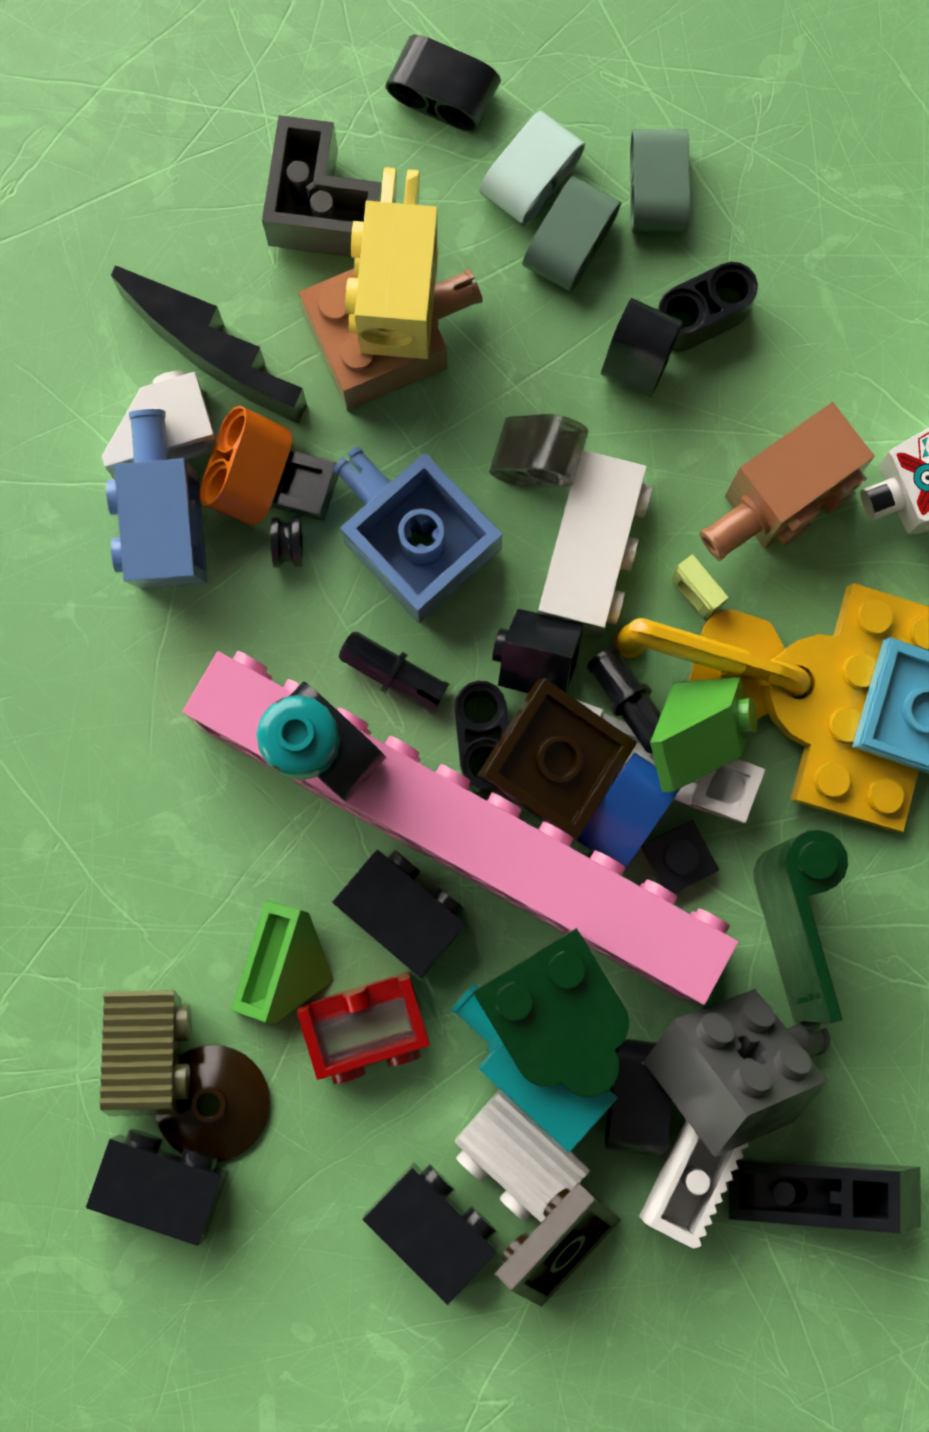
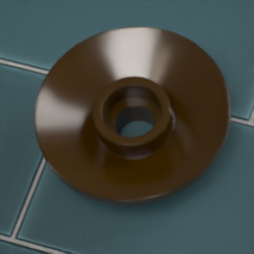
[155,1045,270,1162]

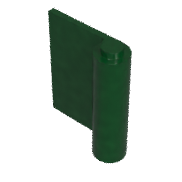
[753,830,848,1023]

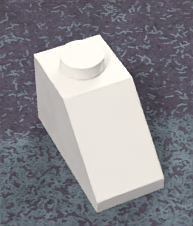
[102,371,217,480]

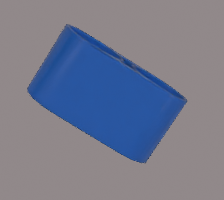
[576,752,680,869]

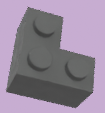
[262,115,382,257]

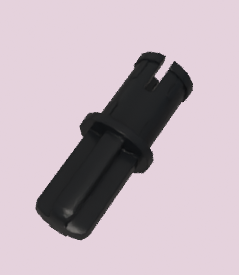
[339,632,450,715]
[587,647,661,754]

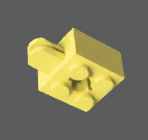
[345,167,439,359]

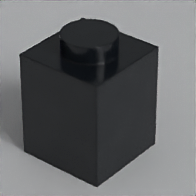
[492,609,584,693]

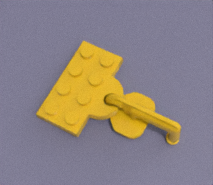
[613,583,929,833]

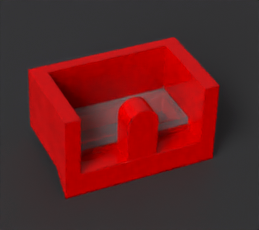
[297,971,430,1084]

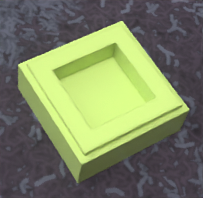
[672,554,729,620]

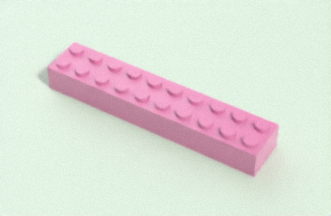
[182,651,739,1005]

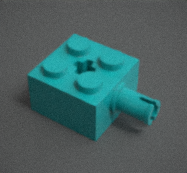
[450,983,618,1153]

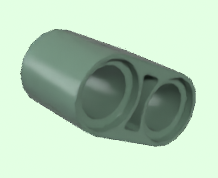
[630,129,690,232]
[522,176,621,292]

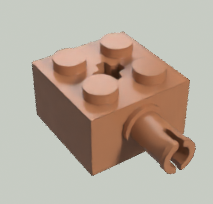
[299,268,483,411]
[699,402,875,561]

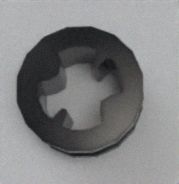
[271,516,303,568]

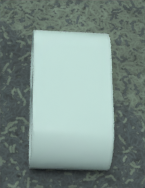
[479,111,586,225]

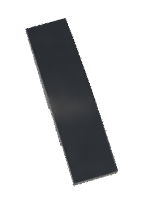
[111,265,307,424]

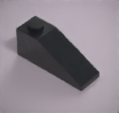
[729,1159,921,1234]

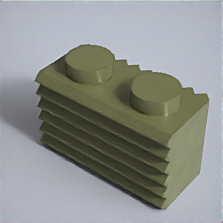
[99,990,191,1116]

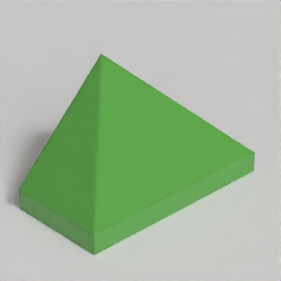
[231,900,333,1025]

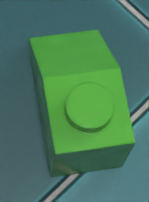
[650,677,757,792]

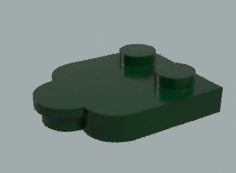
[472,928,629,1097]

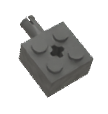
[644,989,830,1157]

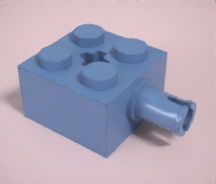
[106,409,208,589]
[333,446,503,624]

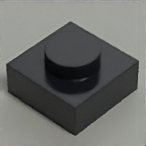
[271,450,338,521]
[641,819,719,893]

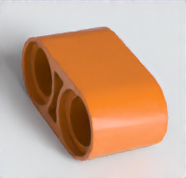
[199,405,292,526]

